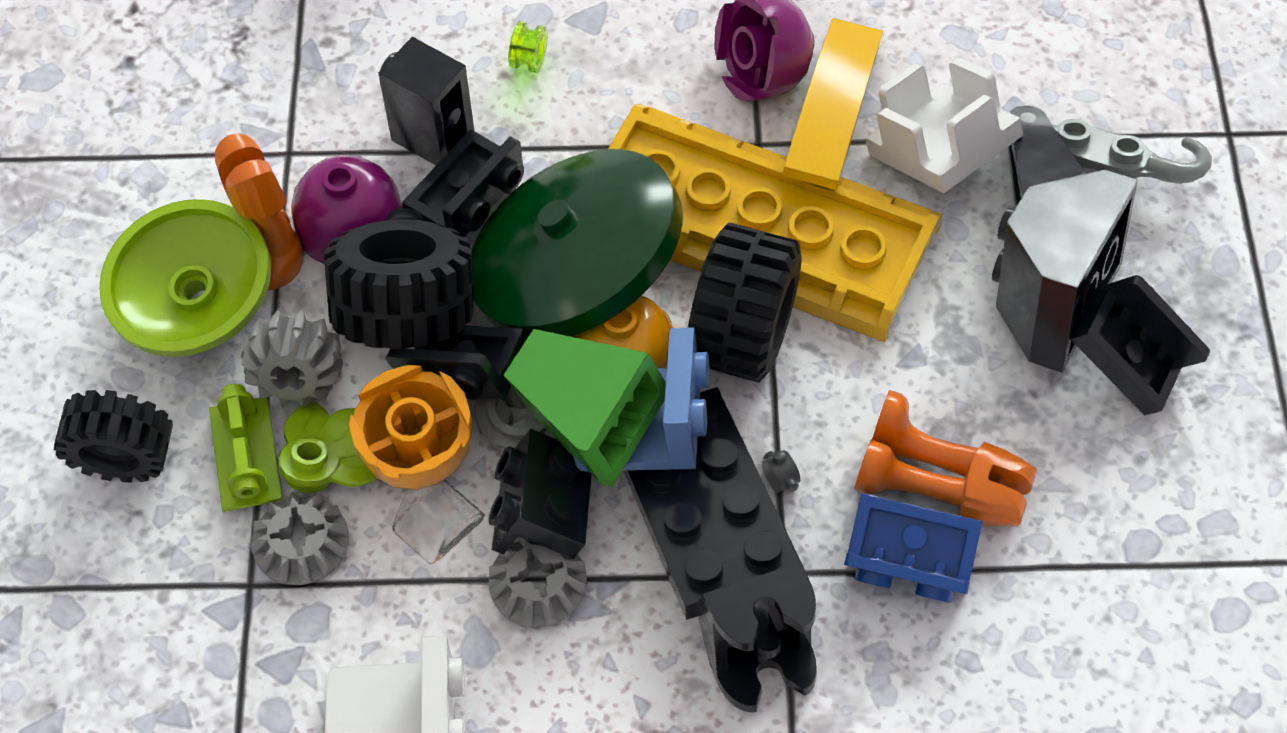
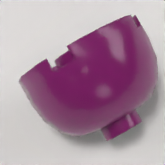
[714,0,814,102]
[291,154,403,264]

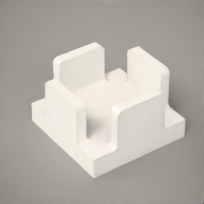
[865,57,1023,194]

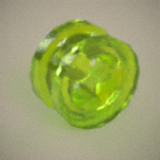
[508,21,548,73]

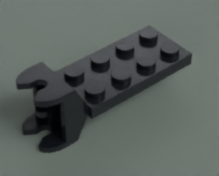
[623,387,817,713]

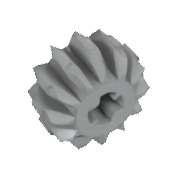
[241,309,343,408]

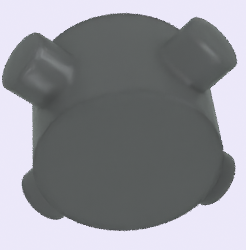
[762,450,801,493]

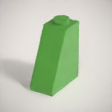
[504,329,666,488]

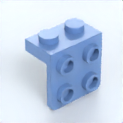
[574,328,710,471]

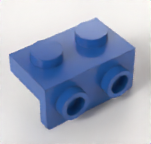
[844,493,983,603]

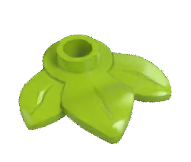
[279,402,377,493]

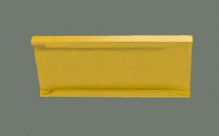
[608,103,943,343]

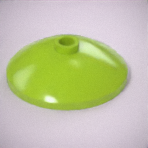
[99,199,271,357]

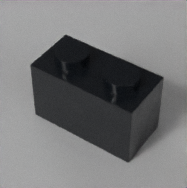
[378,36,475,165]

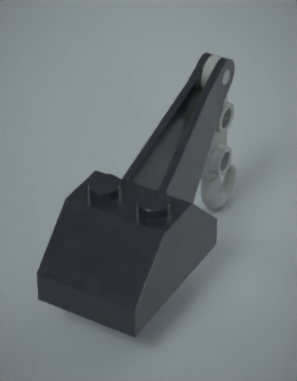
[992,106,1212,373]

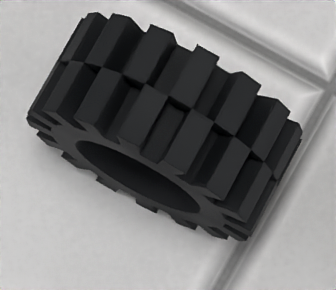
[53,390,173,483]

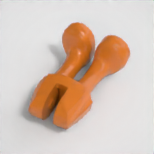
[215,133,304,290]
[854,390,1037,527]

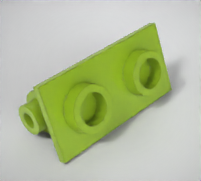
[209,384,283,512]

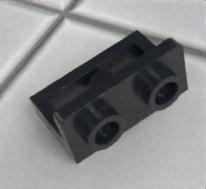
[402,129,524,237]
[1070,275,1210,416]
[385,325,528,400]
[488,428,592,559]

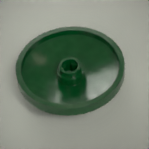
[472,149,683,337]

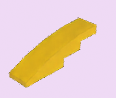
[782,18,883,190]

